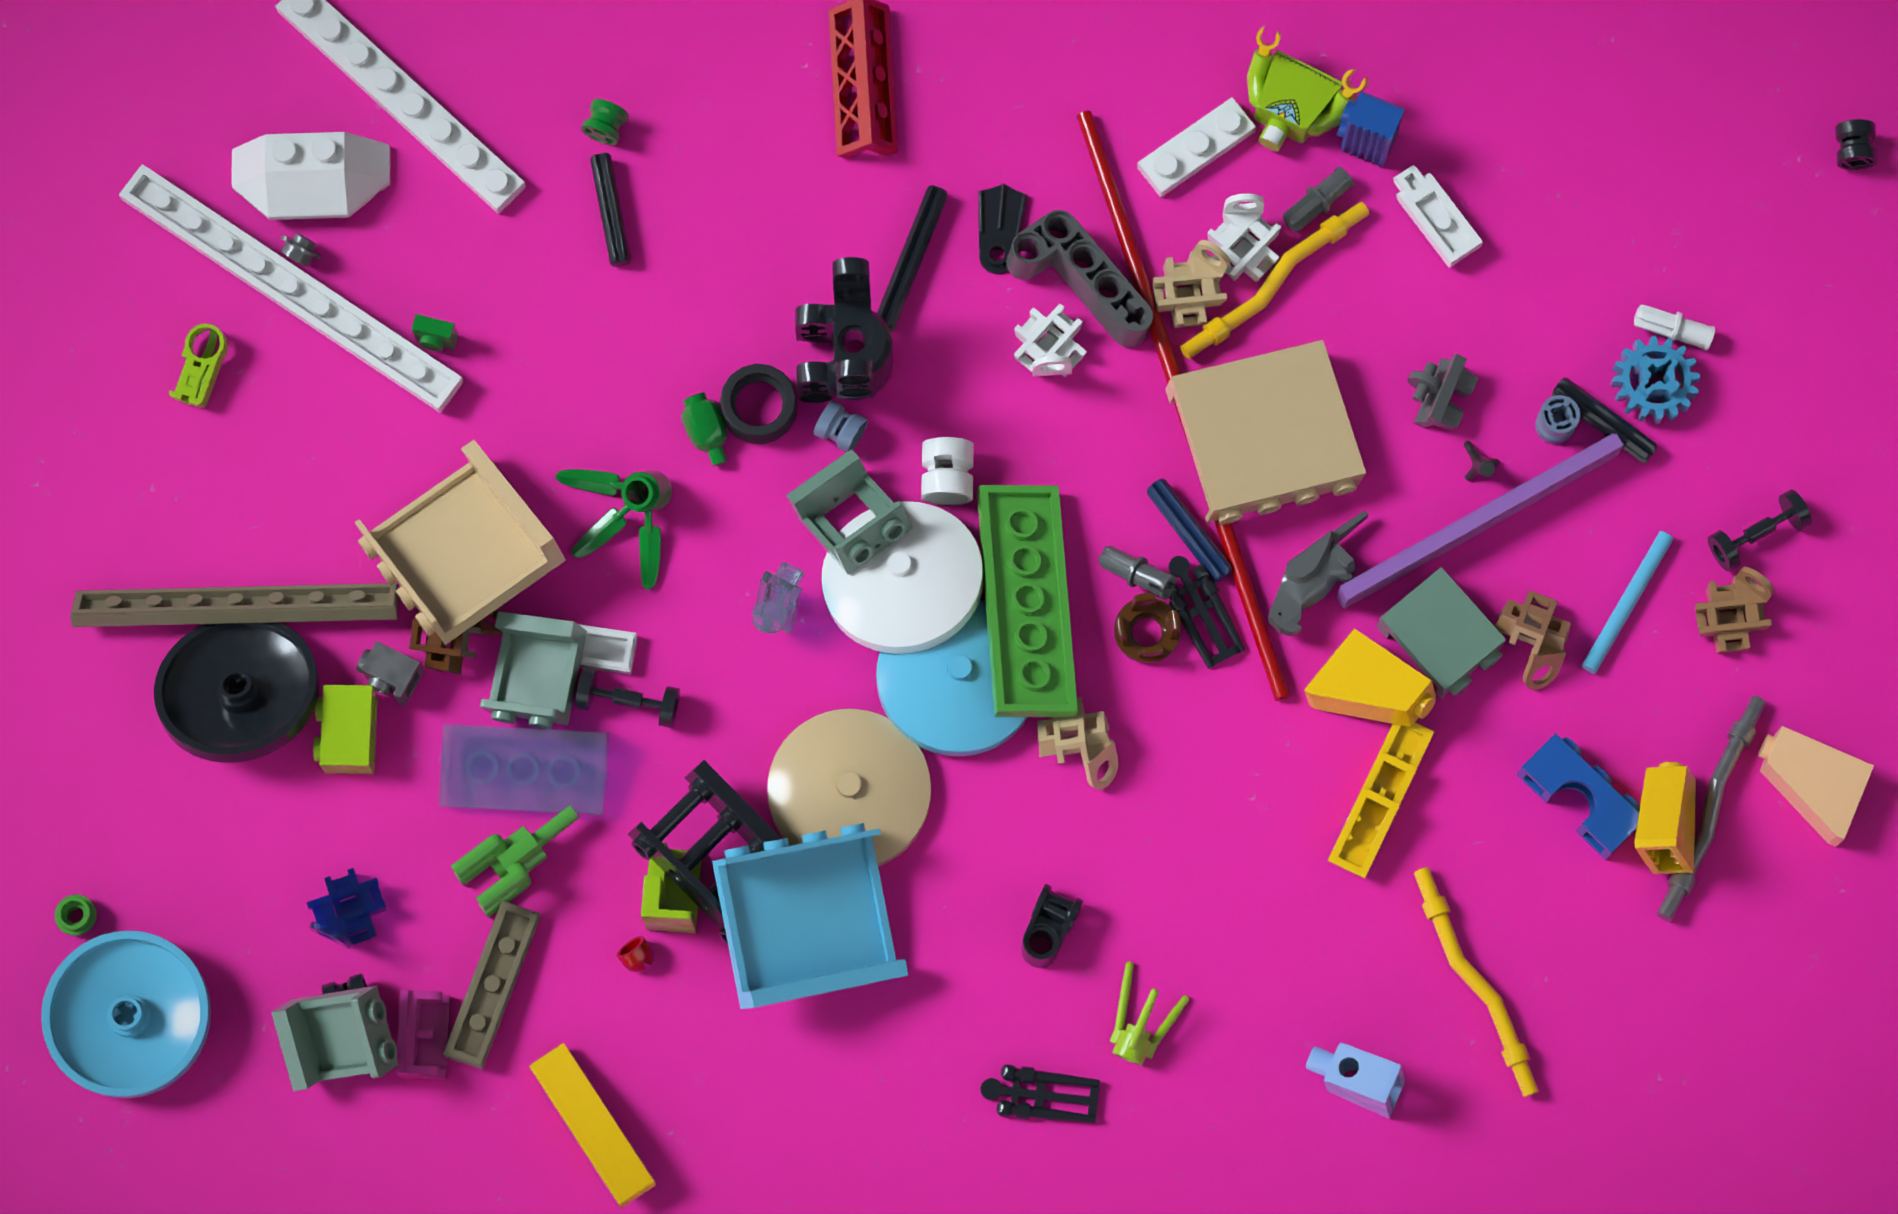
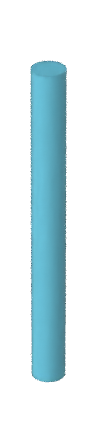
[1582,531,1674,674]

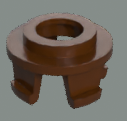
[1114,593,1181,663]

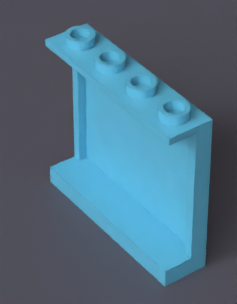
[712,823,908,1009]

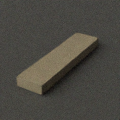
[443,901,541,1070]

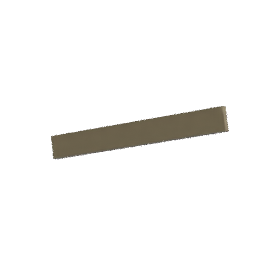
[70,583,400,627]

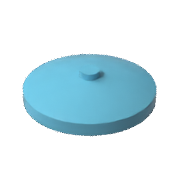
[876,600,1028,756]
[41,931,211,1098]

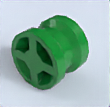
[581,99,629,145]

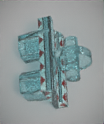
[752,562,804,633]

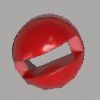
[617,936,654,973]

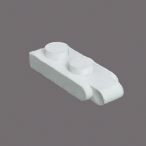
[1393,165,1483,268]

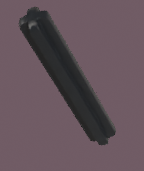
[877,185,947,332]

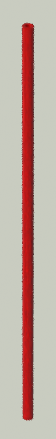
[1077,110,1290,701]

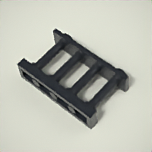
[628,760,781,945]

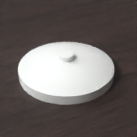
[822,501,984,654]

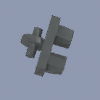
[1407,354,1478,430]

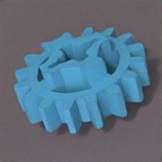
[1611,336,1700,424]

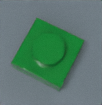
[411,314,459,351]

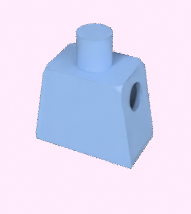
[1306,1043,1405,1119]

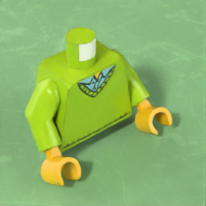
[1247,25,1369,151]

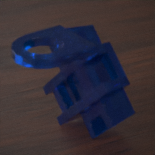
[306,868,386,949]

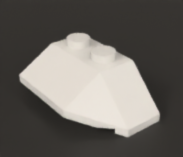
[232,132,390,220]

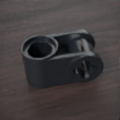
[1021,884,1084,968]

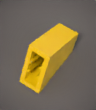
[1304,628,1436,727]
[1635,762,1696,874]

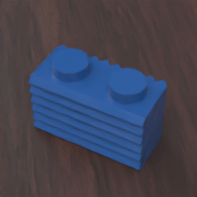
[1336,91,1405,167]

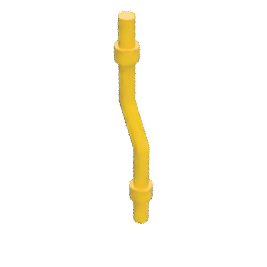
[1180,202,1369,359]
[1414,867,1539,1097]

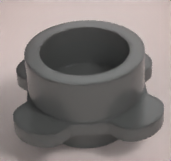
[281,232,322,267]

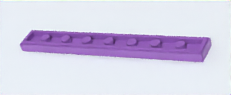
[1336,434,1624,610]

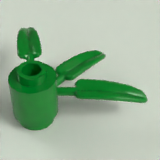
[555,469,672,590]

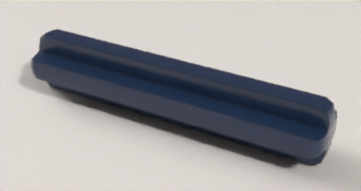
[1147,478,1232,582]

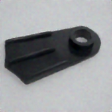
[978,183,1027,274]

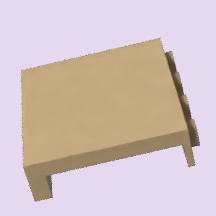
[1165,340,1366,524]
[354,440,566,645]

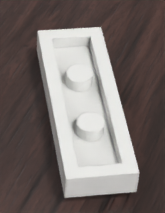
[1137,97,1256,198]

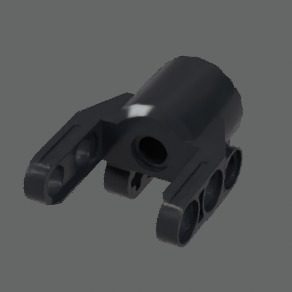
[795,257,893,403]

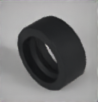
[720,364,797,444]

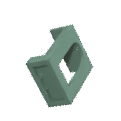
[786,449,913,574]

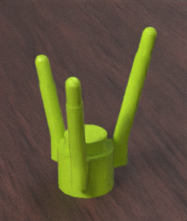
[1109,961,1189,1066]

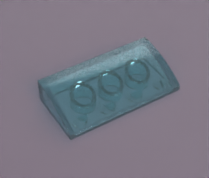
[439,723,610,815]

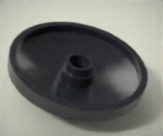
[154,622,319,763]

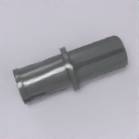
[1282,167,1354,232]
[1098,546,1177,600]

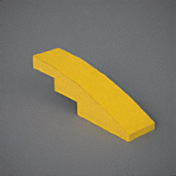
[1328,723,1434,879]
[529,1043,656,1208]

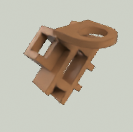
[1695,567,1775,653]
[1495,590,1571,690]

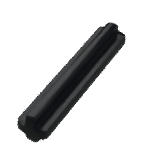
[590,153,631,267]
[1552,377,1657,463]

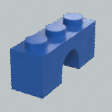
[1517,733,1640,860]

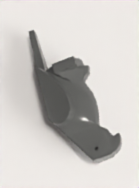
[1268,510,1368,636]

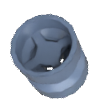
[1535,395,1580,445]
[813,400,868,453]

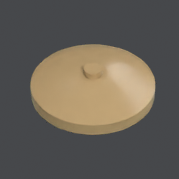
[767,709,931,867]

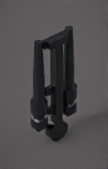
[1168,556,1246,669]
[980,1064,1100,1123]

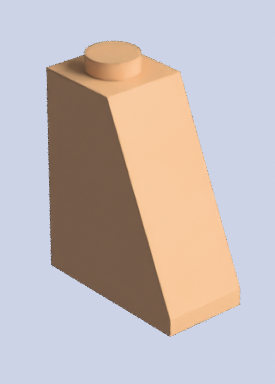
[1758,726,1874,847]

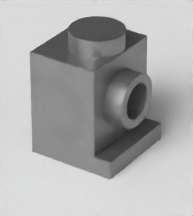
[356,641,425,707]

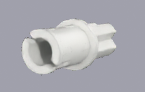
[1634,304,1715,351]

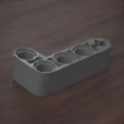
[1006,210,1153,347]

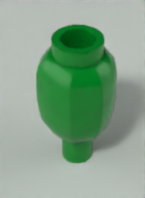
[681,392,728,466]

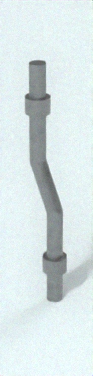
[1657,696,1766,921]

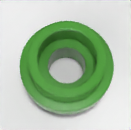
[55,894,97,936]

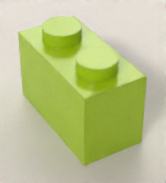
[313,685,378,774]

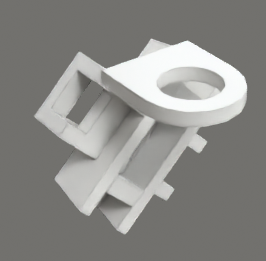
[1207,194,1281,282]
[1013,303,1087,377]

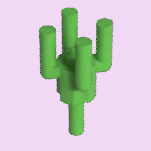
[451,805,579,918]

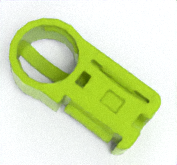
[169,323,229,408]

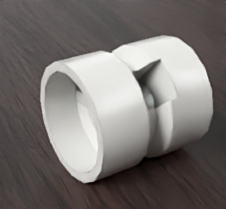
[921,437,974,505]

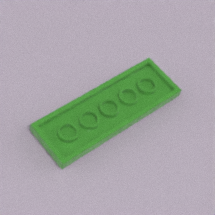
[977,485,1078,717]

